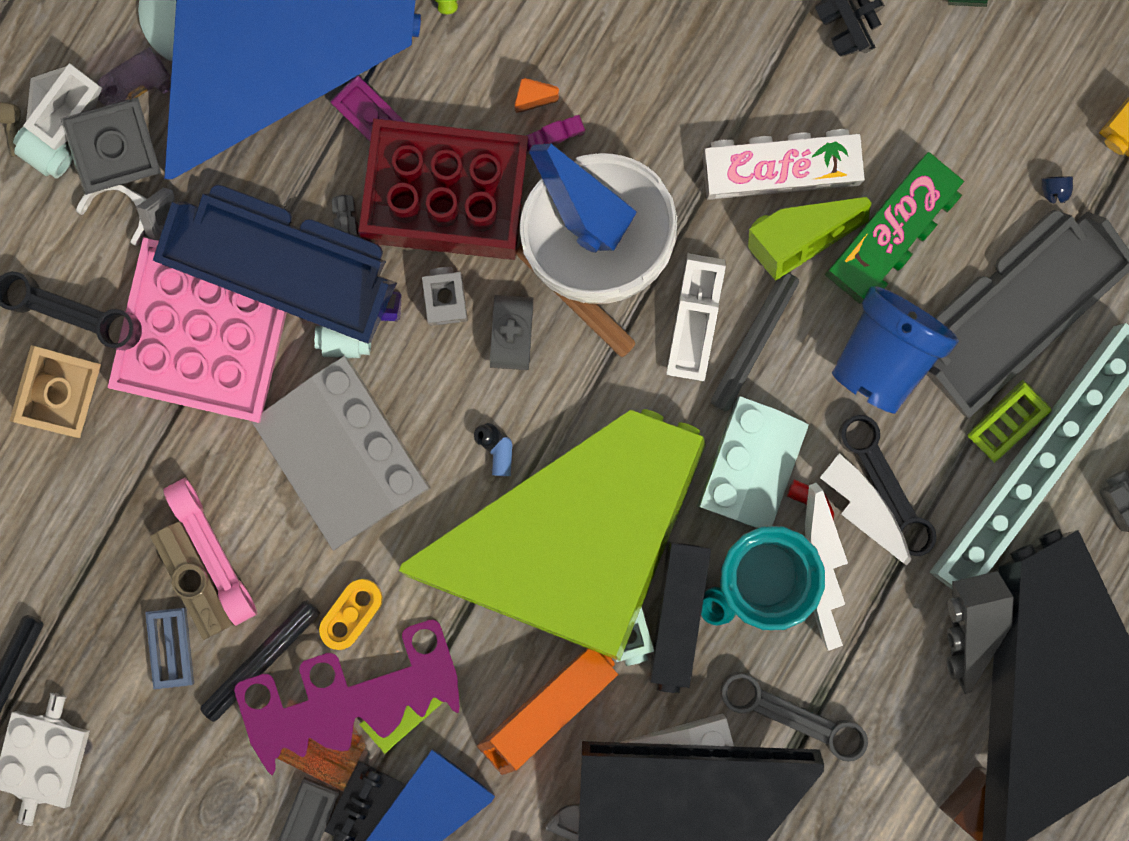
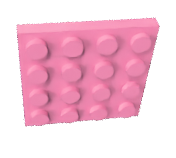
[108,237,287,423]

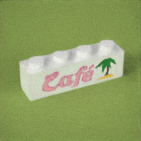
[702,129,865,200]

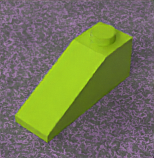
[748,197,871,281]

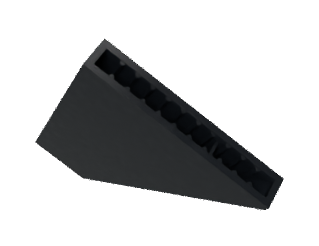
[982,529,1129,841]
[578,741,824,841]

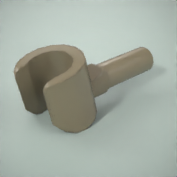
[0,102,21,157]

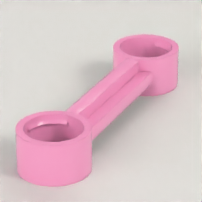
[163,478,257,626]

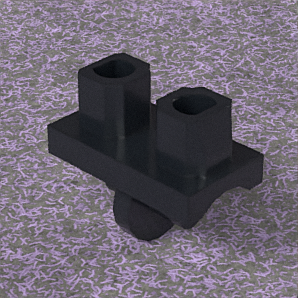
[815,0,885,57]

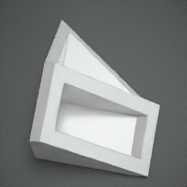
[23,63,102,150]

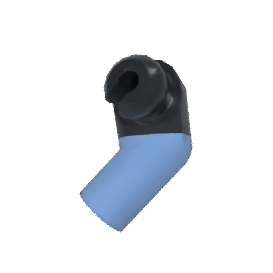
[474,423,513,476]

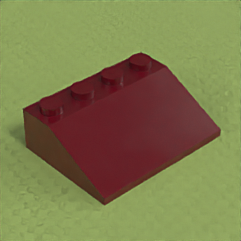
[358,118,528,260]

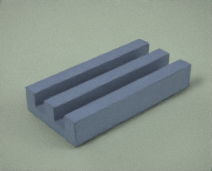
[145,607,194,689]

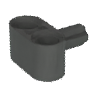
[490,295,534,370]

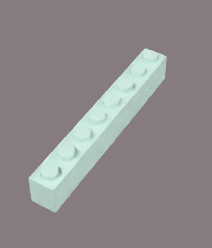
[929,323,1129,589]

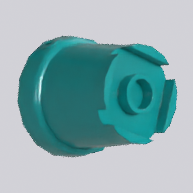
[720,526,825,630]

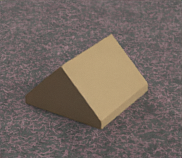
[9,345,101,438]

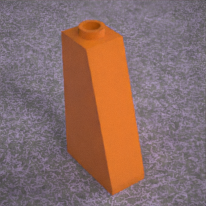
[477,648,619,775]

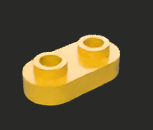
[319,579,383,650]

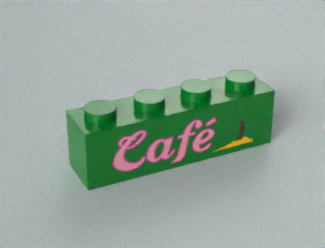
[824,152,964,304]

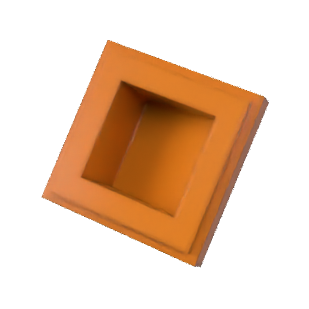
[515,78,559,113]

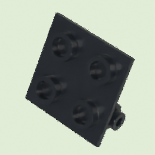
[324,761,406,841]

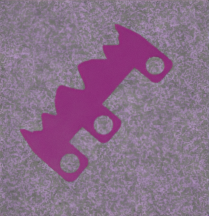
[234,620,460,776]

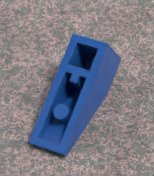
[529,143,637,253]

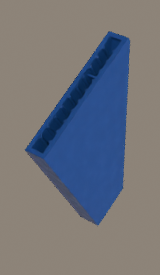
[165,0,421,179]

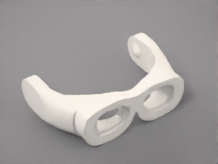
[76,184,148,246]

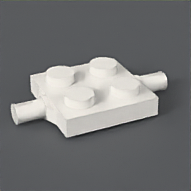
[0,693,90,826]

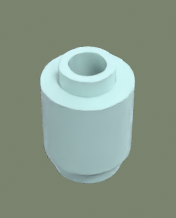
[13,126,73,178]
[314,326,372,358]

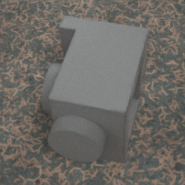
[422,267,468,326]

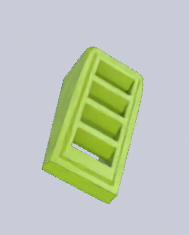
[967,379,1052,463]

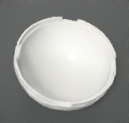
[520,153,677,304]

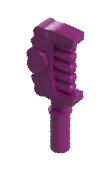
[526,115,586,156]

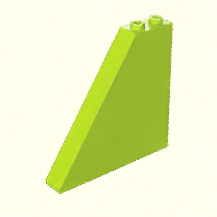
[399,409,706,661]

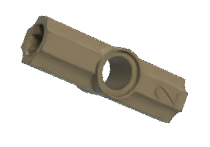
[150,521,234,640]

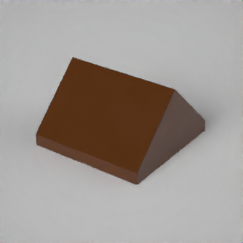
[940,767,987,841]

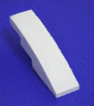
[805,483,848,651]

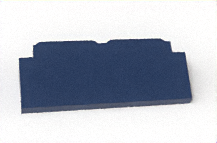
[152,185,397,344]

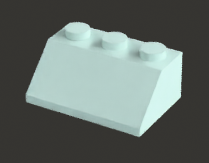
[697,396,809,529]

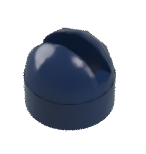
[1041,176,1073,204]

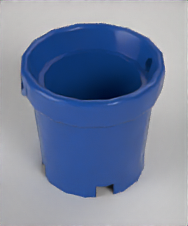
[832,286,959,414]

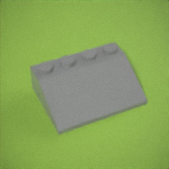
[251,356,431,551]

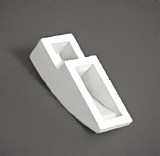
[666,253,726,381]
[820,453,912,565]

